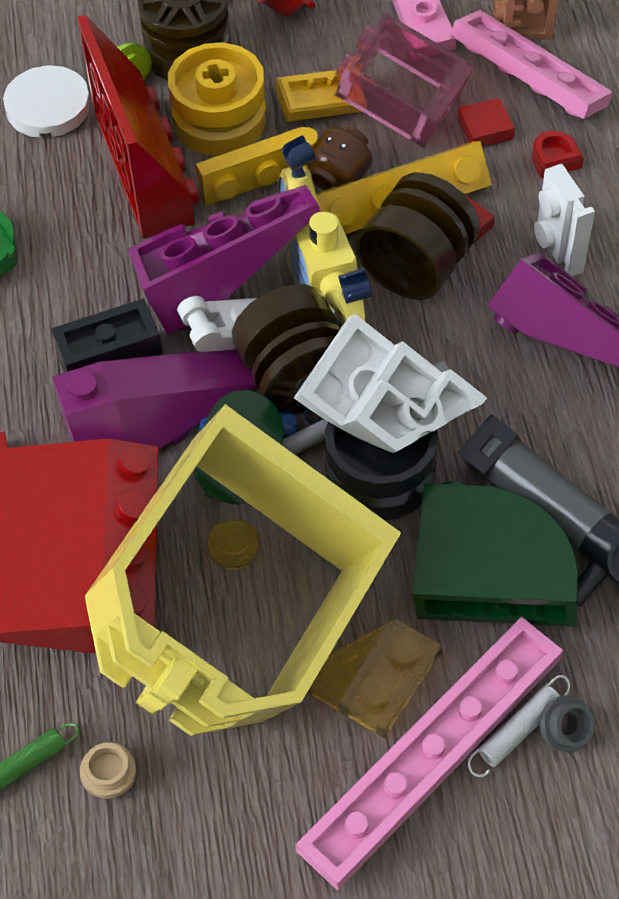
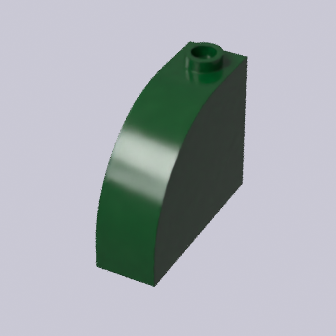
[412,481,578,627]

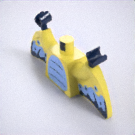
[277,135,373,328]

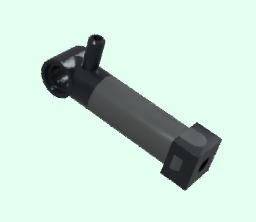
[458,414,619,607]

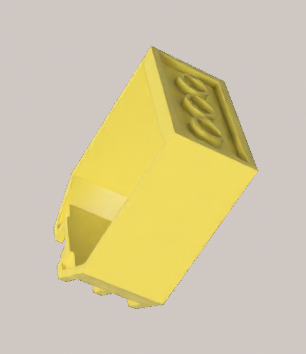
[85,404,401,736]

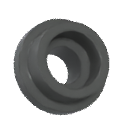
[540,695,595,752]

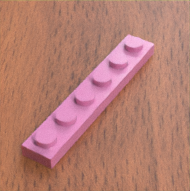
[296,617,563,891]

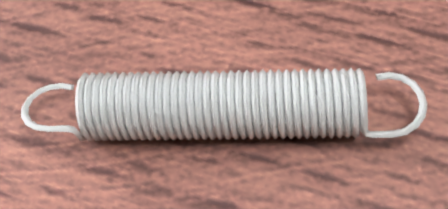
[468,675,570,777]

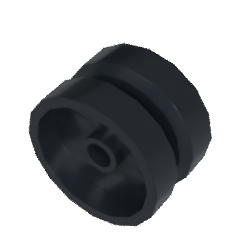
[325,422,439,520]

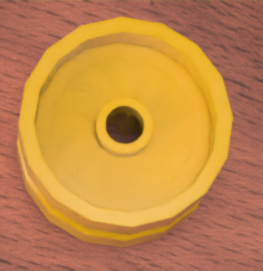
[168,42,267,156]

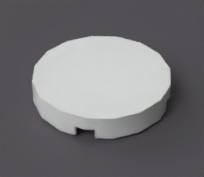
[3,65,90,138]

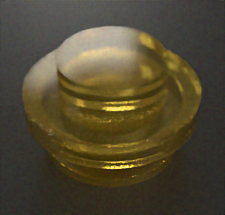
[207,519,259,570]

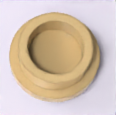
[80,743,137,799]

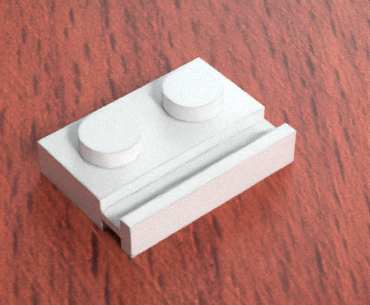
[534,163,595,276]

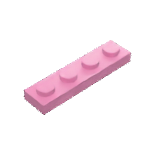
[451,10,613,119]

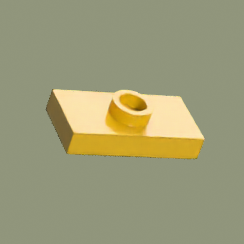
[274,67,371,122]

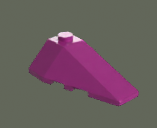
[127,185,321,335]
[487,252,619,367]
[52,349,258,451]

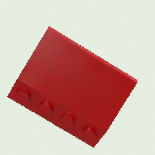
[77,15,199,239]
[0,438,159,654]

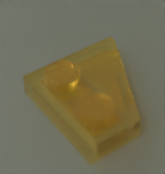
[307,619,441,738]

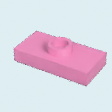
[392,0,457,57]

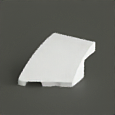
[294,314,487,453]

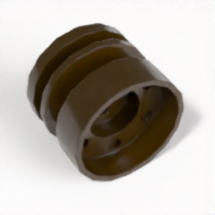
[137,0,232,81]
[355,172,480,300]
[231,284,341,414]

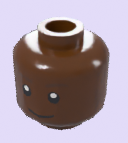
[307,126,373,191]

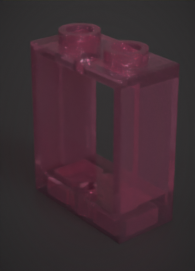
[335,13,475,149]

